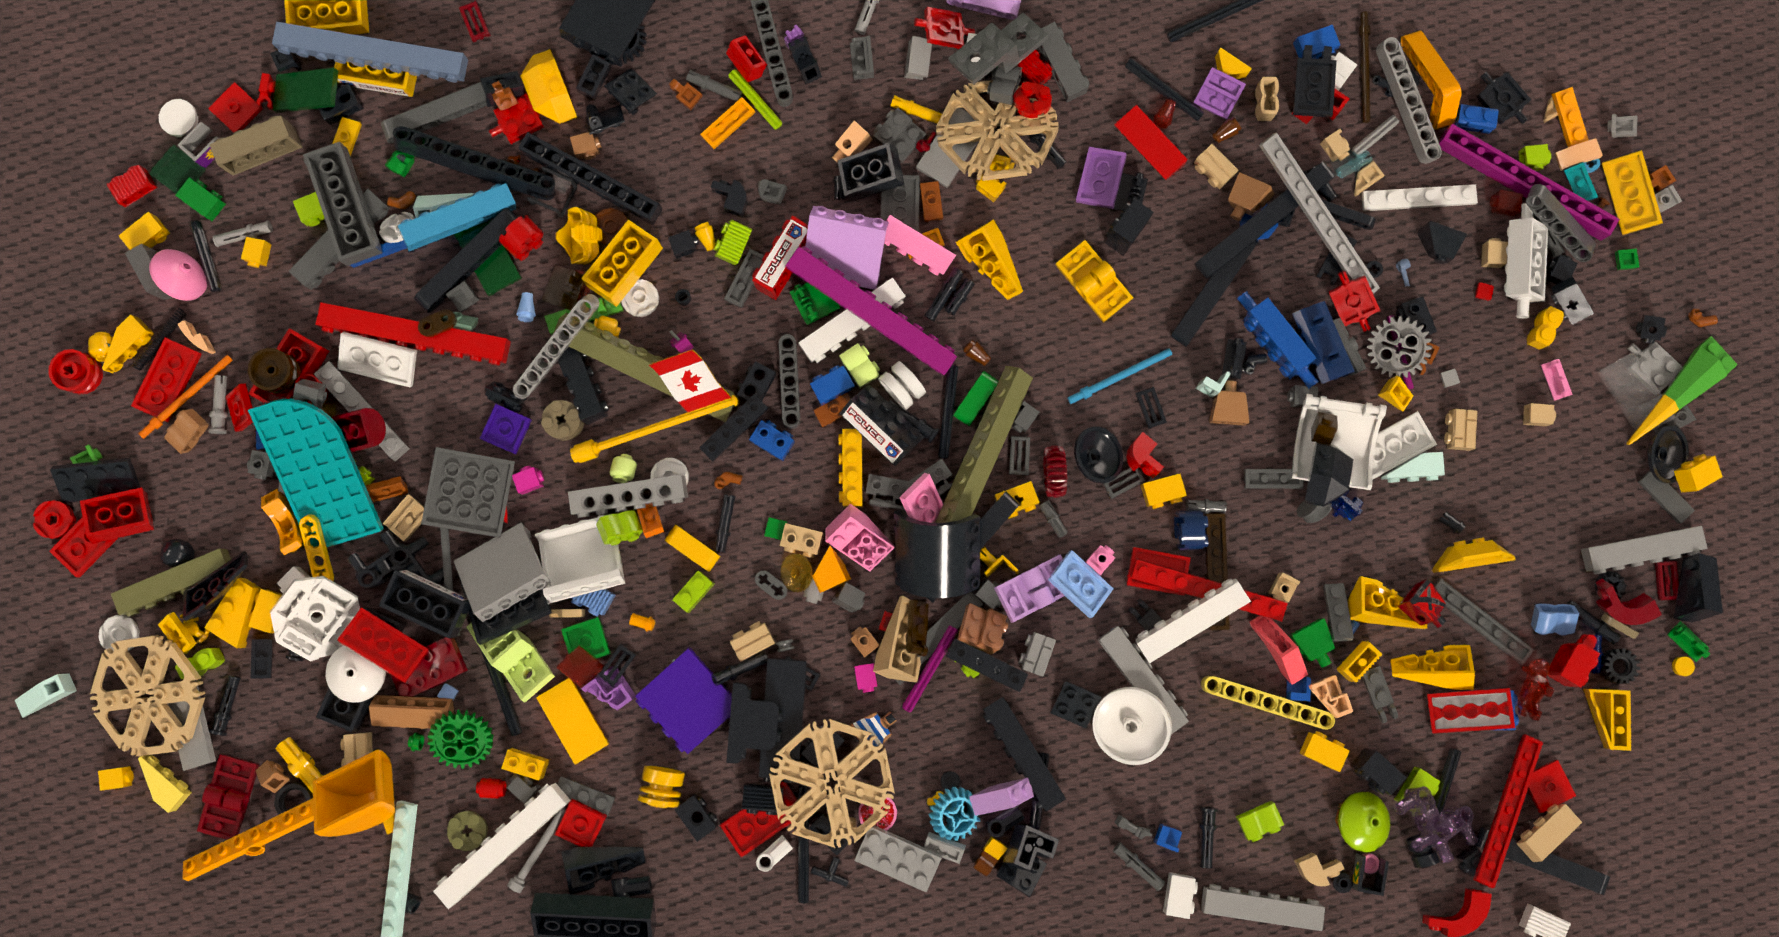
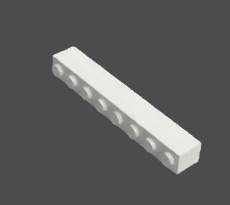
[433,783,570,909]

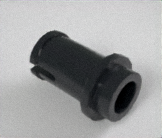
[832,175,846,200]
[1439,511,1466,534]

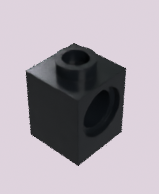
[668,230,699,259]

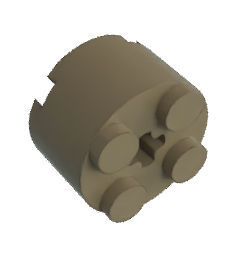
[541,400,584,441]

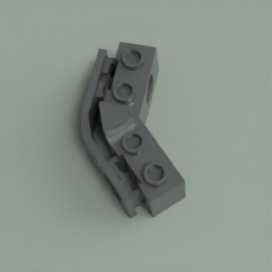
[866,459,952,512]

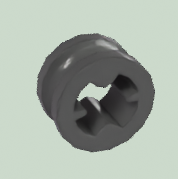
[776,639,795,652]

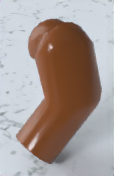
[387,191,416,209]
[1688,309,1718,327]

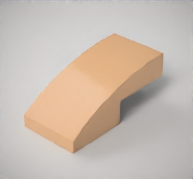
[1555,138,1603,171]
[178,320,216,354]

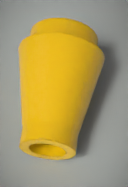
[695,222,716,252]

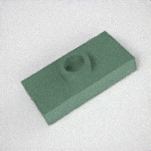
[442,312,478,332]

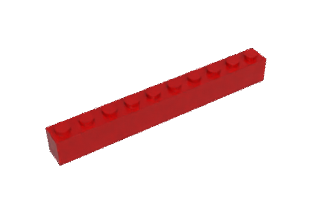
[315,302,511,366]

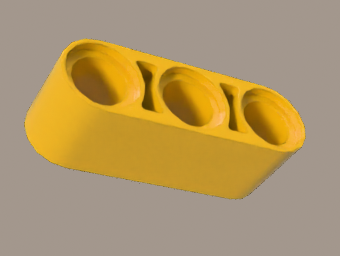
[664,524,721,572]

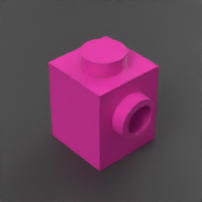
[512,466,545,495]

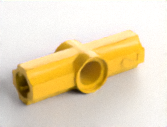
[275,737,323,793]

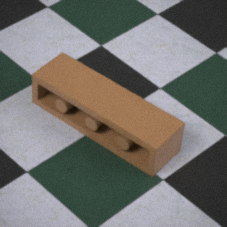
[369,695,454,729]

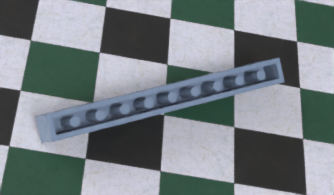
[272,22,468,83]

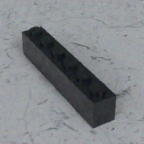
[982,697,1066,812]

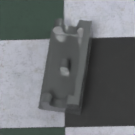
[850,36,874,80]

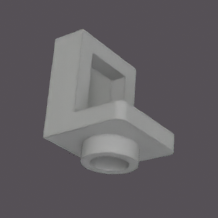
[1608,114,1638,138]

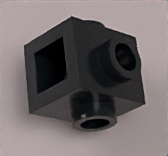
[1635,315,1667,344]

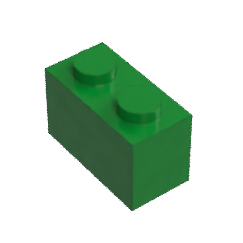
[175,178,226,221]

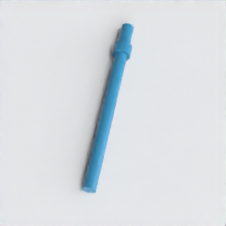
[1067,348,1172,404]

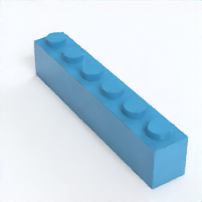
[398,183,516,251]

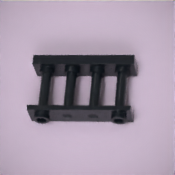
[946,639,1028,692]

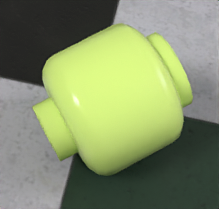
[610,454,637,484]

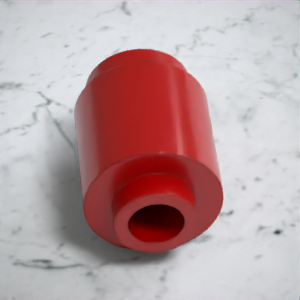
[476,778,507,799]

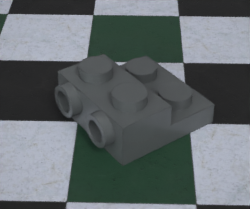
[873,108,926,163]

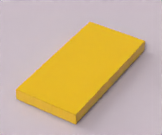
[1602,150,1663,235]
[536,677,609,765]

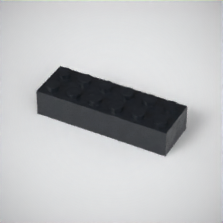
[316,608,407,732]
[530,892,656,937]

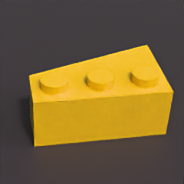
[204,578,262,648]

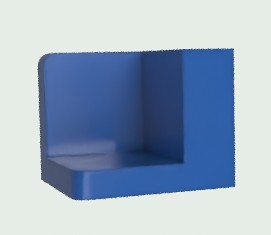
[1286,677,1311,701]
[1153,823,1182,852]

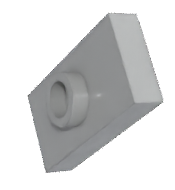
[924,832,966,864]

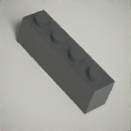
[1038,22,1089,102]

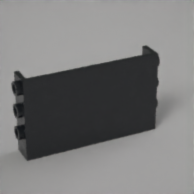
[559,0,655,67]

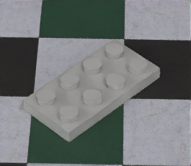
[854,825,942,892]

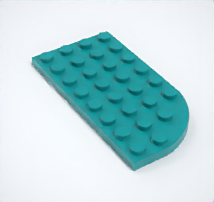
[248,399,384,547]

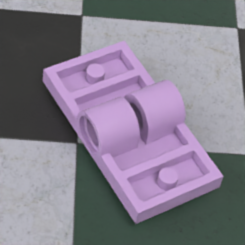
[994,554,1065,623]

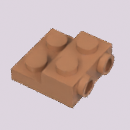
[957,603,1008,655]

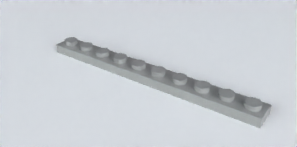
[1259,133,1380,293]

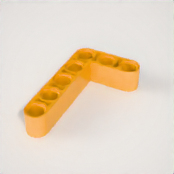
[1401,31,1461,130]

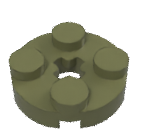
[447,810,488,851]

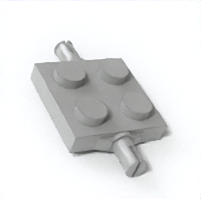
[1627,342,1683,395]

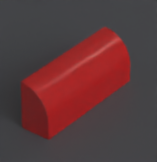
[1114,105,1188,180]

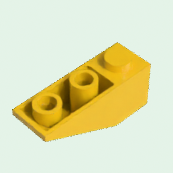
[102,315,154,373]

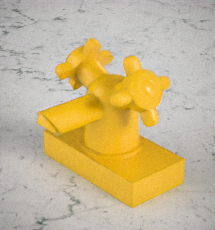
[158,612,209,654]

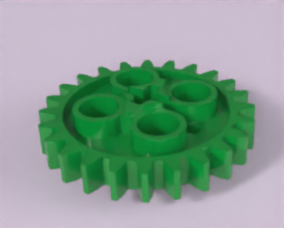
[427,710,494,769]

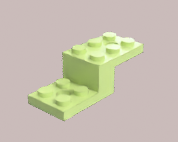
[467,623,555,702]

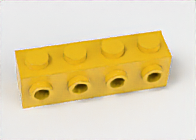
[839,429,863,508]

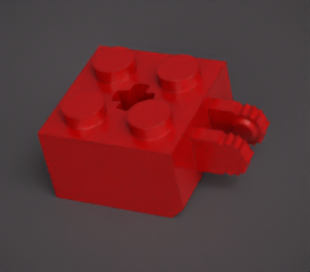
[1545,634,1600,688]

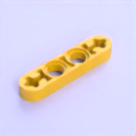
[299,514,334,581]

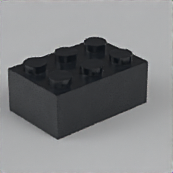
[837,143,905,202]
[1105,199,1154,256]

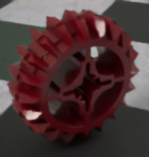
[1043,445,1067,498]

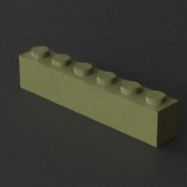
[111,548,231,617]

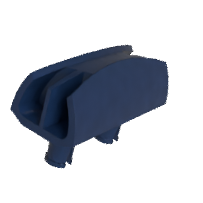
[1292,301,1355,385]

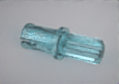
[1336,151,1373,178]

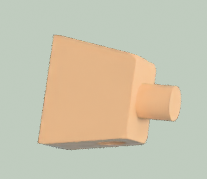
[832,121,873,163]

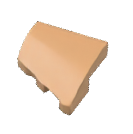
[1309,675,1353,718]

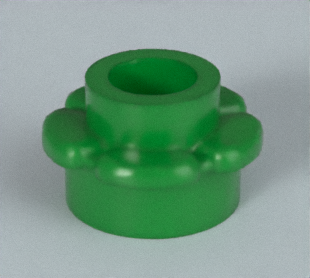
[408,732,425,752]

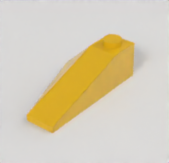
[1348,576,1427,629]

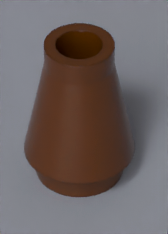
[1212,117,1241,144]
[963,339,991,366]

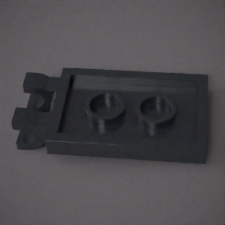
[1293,45,1337,117]

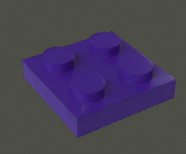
[480,404,532,454]

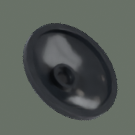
[1074,426,1123,484]
[1647,426,1689,483]

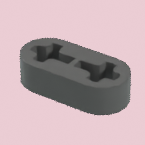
[755,571,788,600]

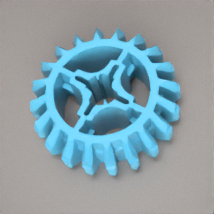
[929,787,980,841]

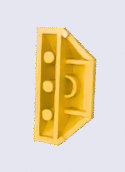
[520,50,577,124]
[1432,538,1515,573]

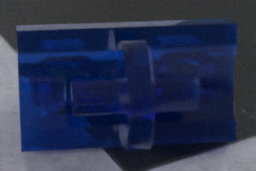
[1330,490,1363,521]

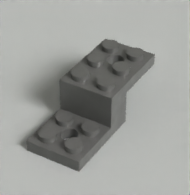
[948,13,1048,85]

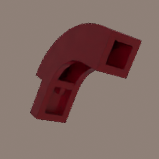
[1595,579,1662,625]

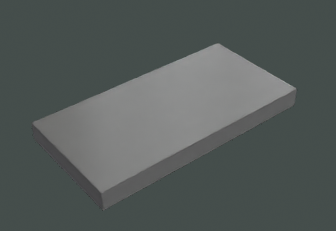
[916,108,979,188]
[167,686,216,771]

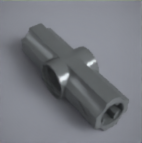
[1333,318,1366,376]

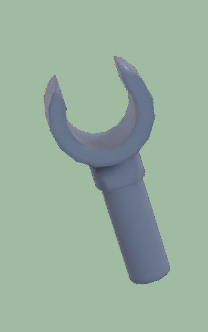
[1396,259,1411,287]

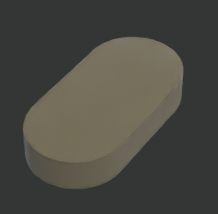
[1601,612,1639,639]

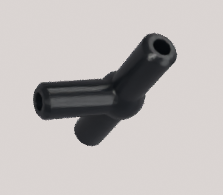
[810,856,849,887]

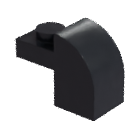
[788,36,822,85]
[711,179,748,218]

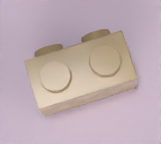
[780,523,824,558]

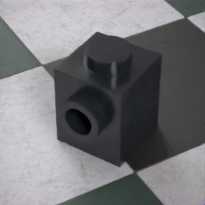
[1546,255,1578,285]
[1455,846,1482,876]

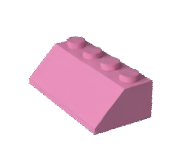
[884,215,956,276]

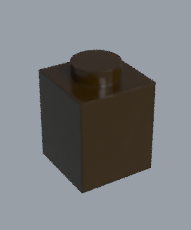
[1311,412,1338,445]

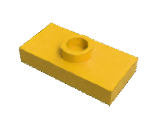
[333,117,362,156]

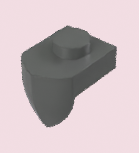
[758,179,788,205]

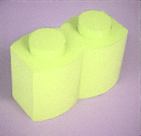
[839,343,880,389]

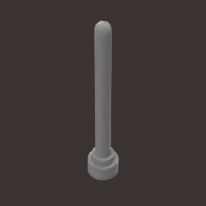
[507,807,567,893]

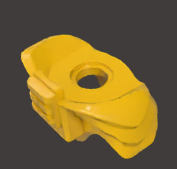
[556,207,603,265]

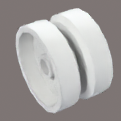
[878,361,926,410]

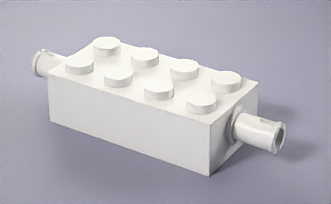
[1504,204,1548,318]

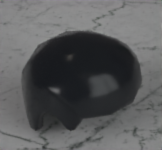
[160,539,194,568]

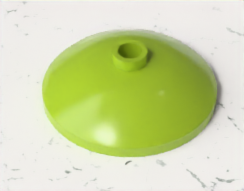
[1339,792,1390,852]

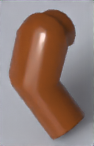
[714,472,743,489]

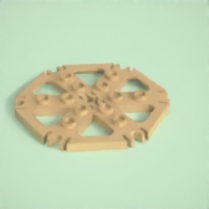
[936,80,1059,181]
[90,635,205,757]
[769,719,895,848]

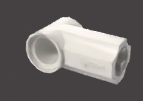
[756,835,793,872]

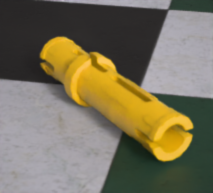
[891,95,942,124]

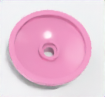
[149,249,207,301]

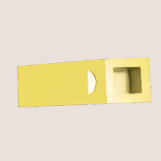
[138,755,192,813]

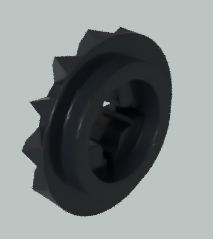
[1595,571,1627,600]

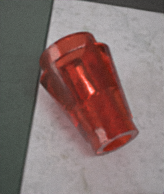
[1154,99,1176,129]

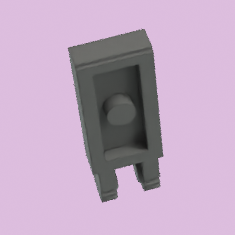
[1362,666,1399,724]

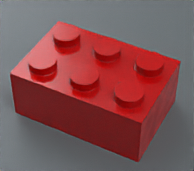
[80,487,154,543]

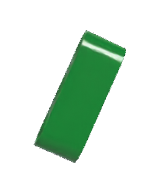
[953,371,999,426]

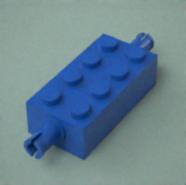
[1237,291,1319,389]

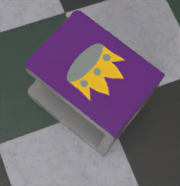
[178,122,219,168]

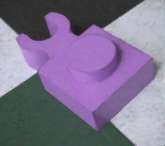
[784,25,804,50]

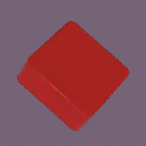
[1475,282,1494,301]

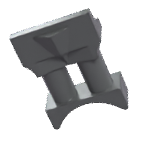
[1114,815,1152,840]

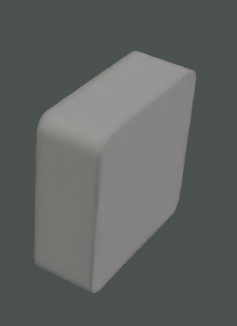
[1440,369,1460,388]

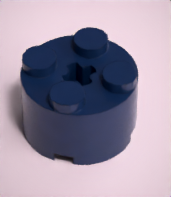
[1174,510,1208,550]

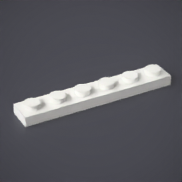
[1361,184,1478,211]

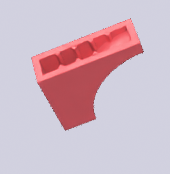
[1249,615,1308,685]

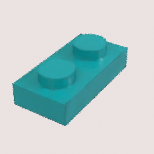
[1564,163,1598,201]

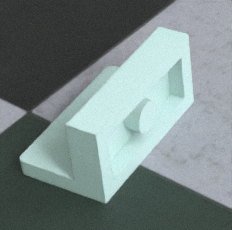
[1196,371,1231,398]

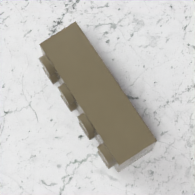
[209,116,303,176]

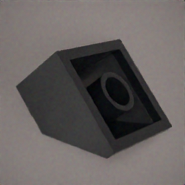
[1417,221,1467,264]

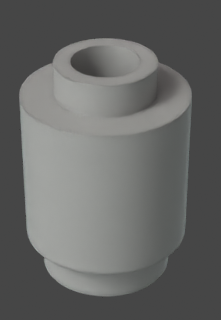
[803,574,824,604]

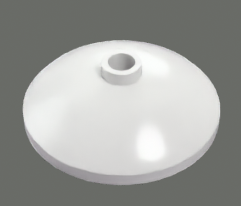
[326,646,386,702]

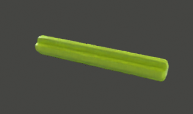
[729,69,782,130]

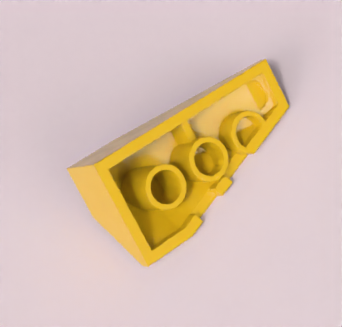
[956,219,1023,300]
[1391,645,1475,690]

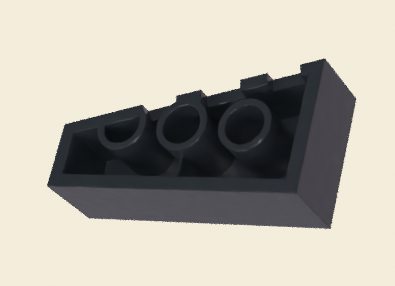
[558,347,609,425]

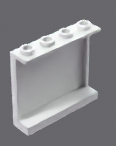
[535,514,625,603]

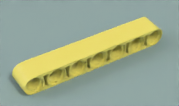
[1201,676,1335,730]

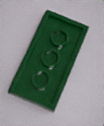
[272,68,339,113]
[454,220,522,296]

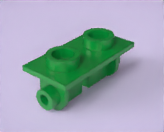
[1667,621,1710,662]

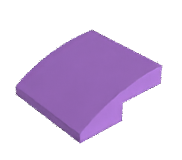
[1193,67,1246,120]

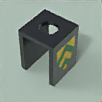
[1352,853,1389,896]

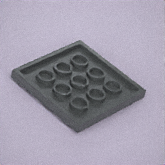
[421,447,515,537]

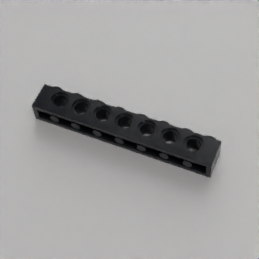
[518,132,662,225]

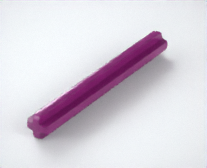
[902,626,958,712]

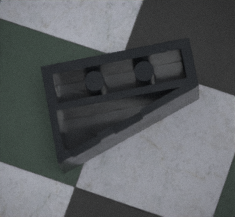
[1674,553,1723,623]

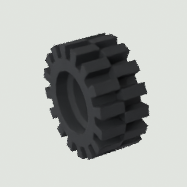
[1599,649,1640,684]

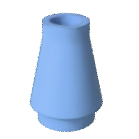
[516,292,536,322]

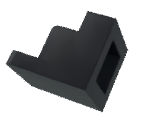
[270,50,302,72]

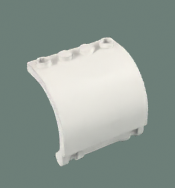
[1292,394,1387,490]

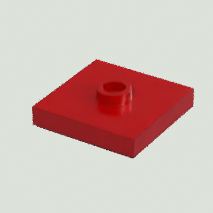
[208,82,263,133]
[226,383,253,432]
[1528,760,1576,813]
[555,799,607,847]

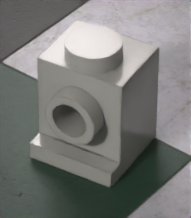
[1655,185,1682,213]

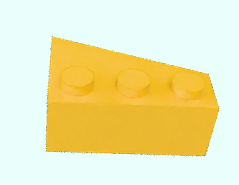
[1583,688,1631,751]

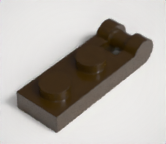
[906,600,929,657]

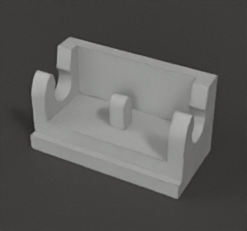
[904,36,932,80]

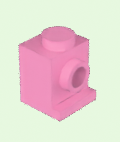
[1085,545,1115,576]

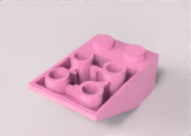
[825,504,895,571]

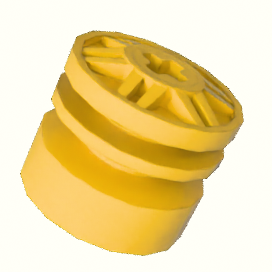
[638,766,685,808]

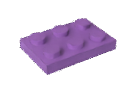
[1076,147,1127,209]

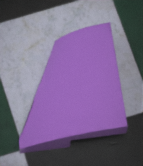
[582,666,636,710]

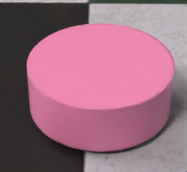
[1363,853,1380,874]

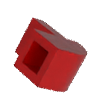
[1126,432,1164,478]

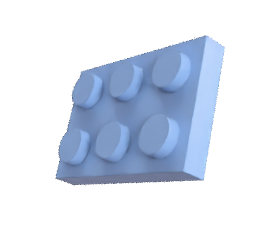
[1048,550,1113,618]

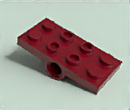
[390,637,468,697]
[197,754,260,840]

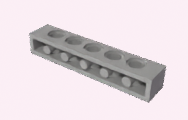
[568,475,688,518]

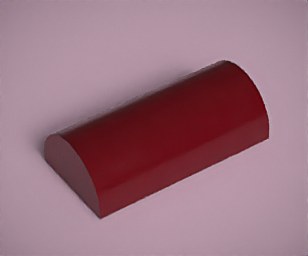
[331,408,386,452]

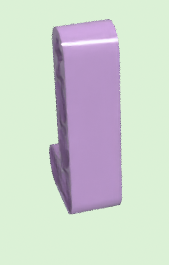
[946,0,1021,20]

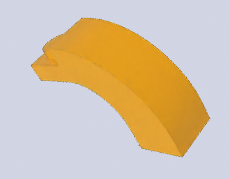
[261,489,303,555]

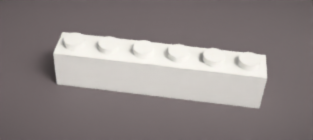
[798,278,906,363]
[1135,578,1251,663]

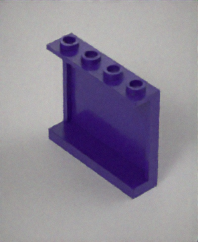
[635,647,732,754]

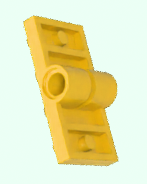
[1055,240,1133,323]

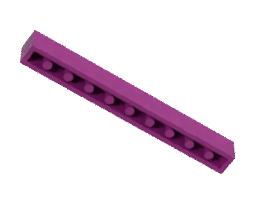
[1438,124,1620,241]
[784,246,957,375]

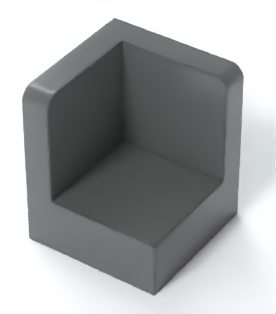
[446,281,479,312]

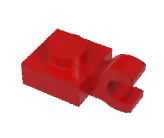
[257,73,275,110]

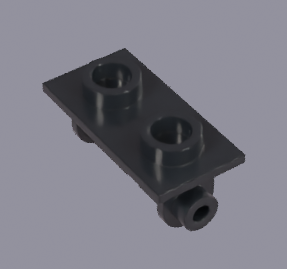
[1222,338,1247,379]
[485,382,527,412]

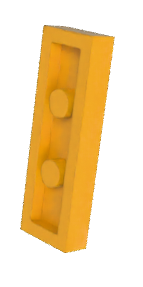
[1551,87,1589,147]
[700,97,755,150]

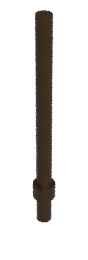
[1359,11,1371,123]

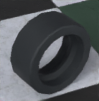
[274,782,313,815]

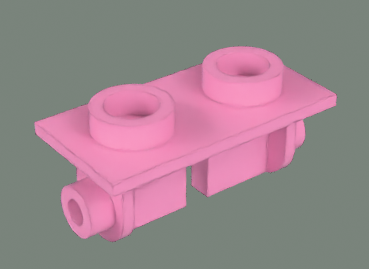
[1541,359,1573,401]

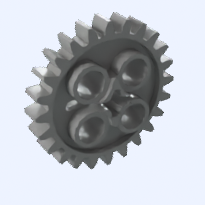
[1367,316,1433,378]

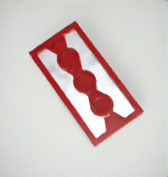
[1427,688,1515,733]

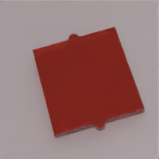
[557,645,604,688]

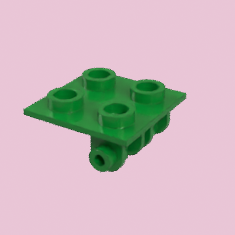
[789,283,840,325]

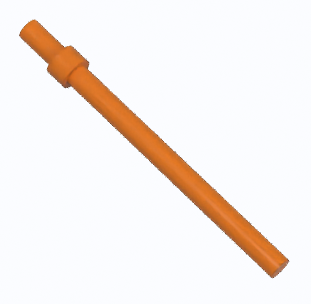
[138,355,233,439]

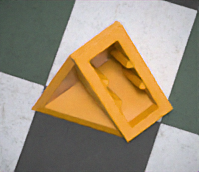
[812,546,851,593]

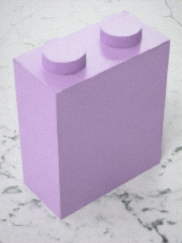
[969,778,1034,816]

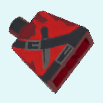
[1398,578,1446,628]

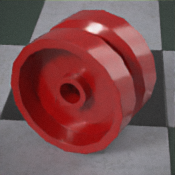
[49,349,103,394]

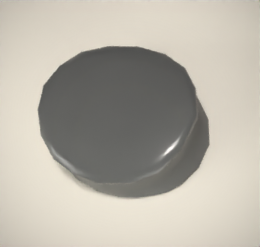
[1297,501,1332,523]

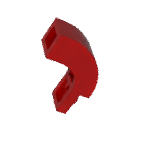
[1422,888,1492,937]

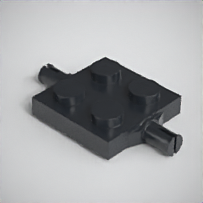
[1476,71,1532,125]

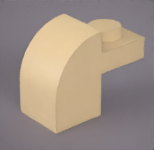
[1294,853,1344,886]

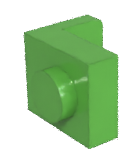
[70,444,103,464]

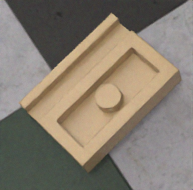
[383,494,424,542]

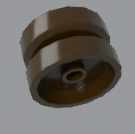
[248,348,301,394]

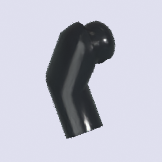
[1372,75,1394,97]
[1242,354,1267,375]

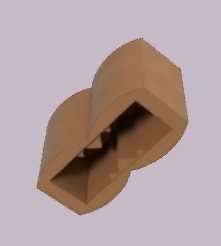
[164,409,209,454]

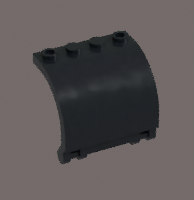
[894,510,980,598]

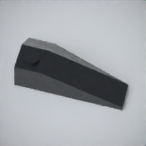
[183,551,248,621]
[561,847,645,895]

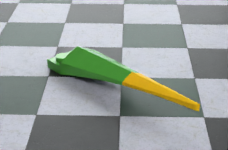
[1626,336,1738,445]

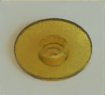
[781,554,813,592]

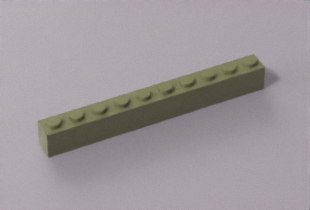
[553,313,739,422]
[935,366,1033,523]

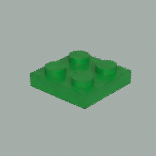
[561,617,611,666]

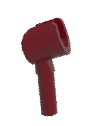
[915,132,937,152]

